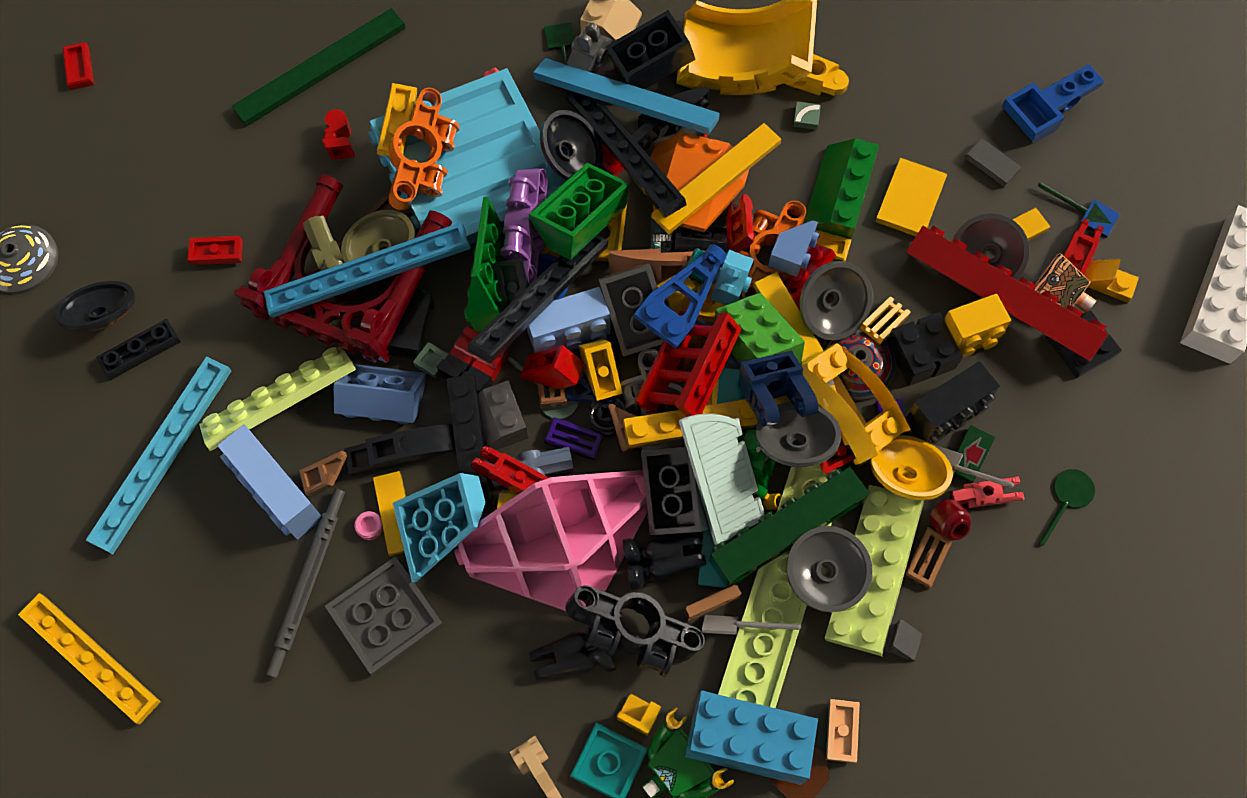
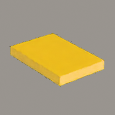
[875,158,947,236]

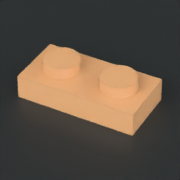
[826,699,860,763]

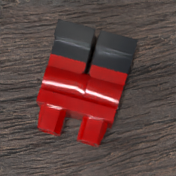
[436,326,511,394]

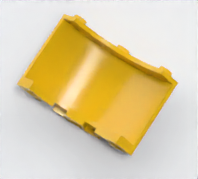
[676,0,817,95]

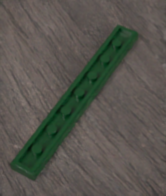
[232,8,406,126]

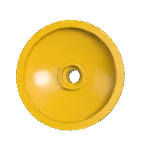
[870,435,953,500]

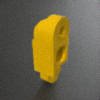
[784,54,849,96]

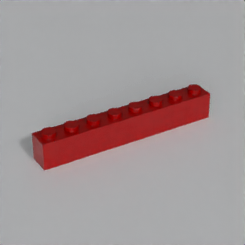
[906,225,1109,361]

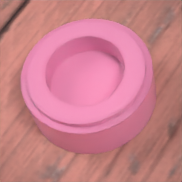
[354,511,383,540]

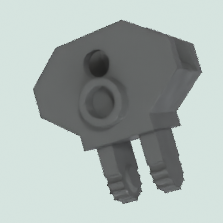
[567,22,612,74]

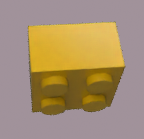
[944,294,1012,358]

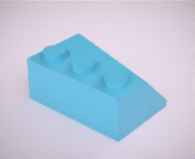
[393,473,485,583]

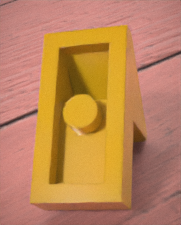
[1084,259,1139,303]

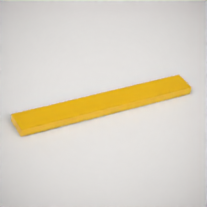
[753,272,870,466]

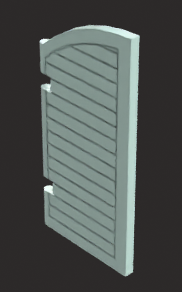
[679,413,765,545]

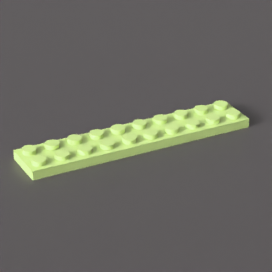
[718,464,837,708]

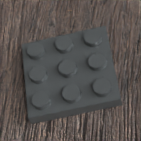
[325,556,444,676]

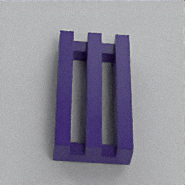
[544,417,604,461]

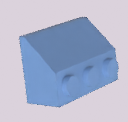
[334,364,427,424]

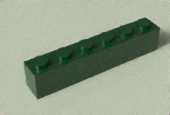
[709,467,870,588]

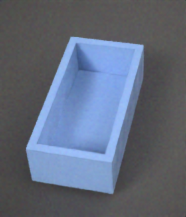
[217,424,322,540]

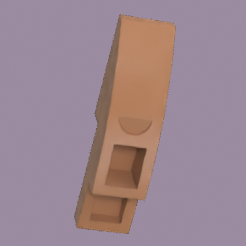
[609,249,705,284]

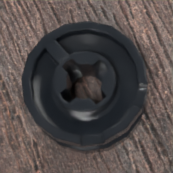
[589,396,626,437]

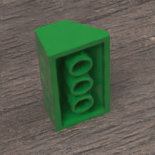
[803,138,879,239]
[529,163,630,260]

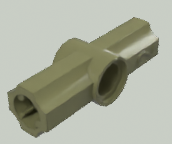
[303,215,346,295]

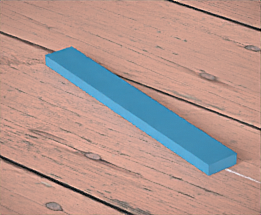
[533,58,719,135]
[263,222,471,318]

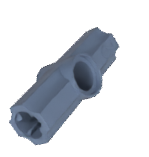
[489,447,574,488]

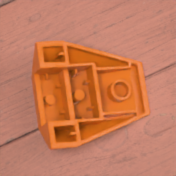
[650,132,749,232]

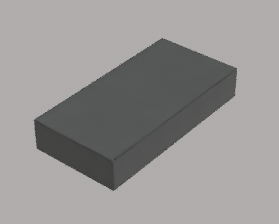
[965,139,1021,187]

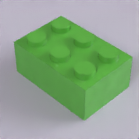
[714,292,805,365]

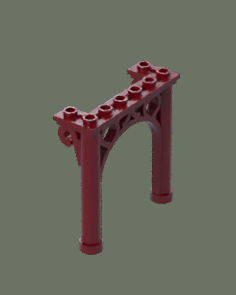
[234,174,452,363]

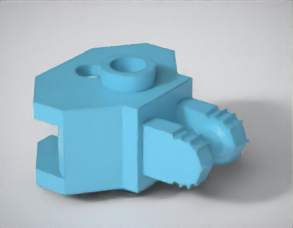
[711,250,754,305]

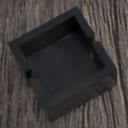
[886,312,963,386]

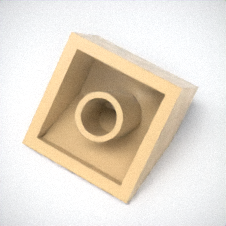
[580,0,642,42]

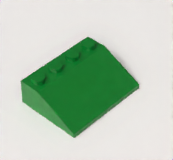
[464,196,505,332]

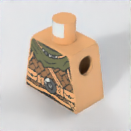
[1033,253,1096,313]

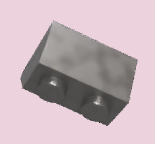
[478,381,529,450]

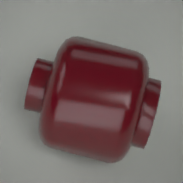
[930,499,972,541]

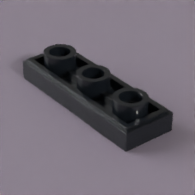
[96,319,181,381]

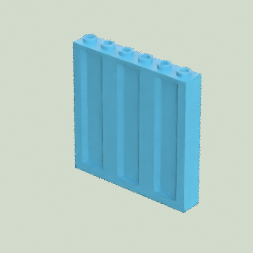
[368,68,566,244]

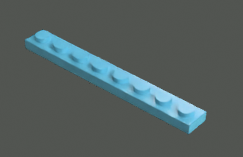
[86,356,231,554]

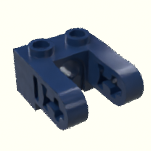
[738,350,818,427]

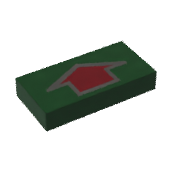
[953,425,995,484]

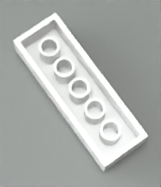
[1180,205,1247,364]

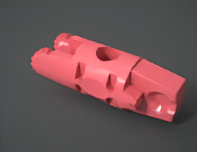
[950,476,1024,508]

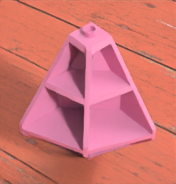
[454,470,647,611]

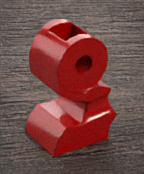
[322,109,355,160]

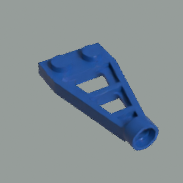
[633,244,727,349]

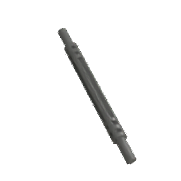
[266,489,345,678]

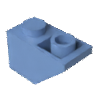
[768,221,820,277]

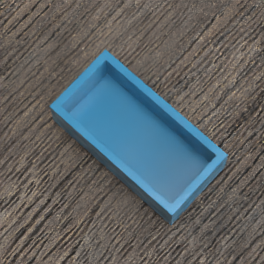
[685,691,818,785]

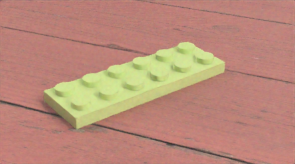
[199,347,356,451]
[825,485,924,656]

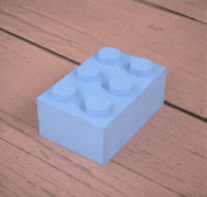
[527,287,610,353]

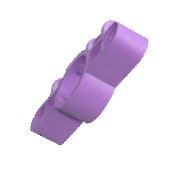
[500,168,548,286]

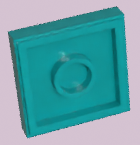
[570,722,648,798]

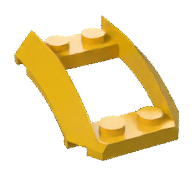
[801,343,911,465]

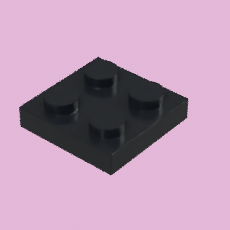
[1045,310,1122,378]

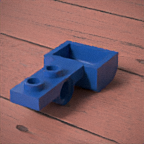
[1002,64,1104,143]

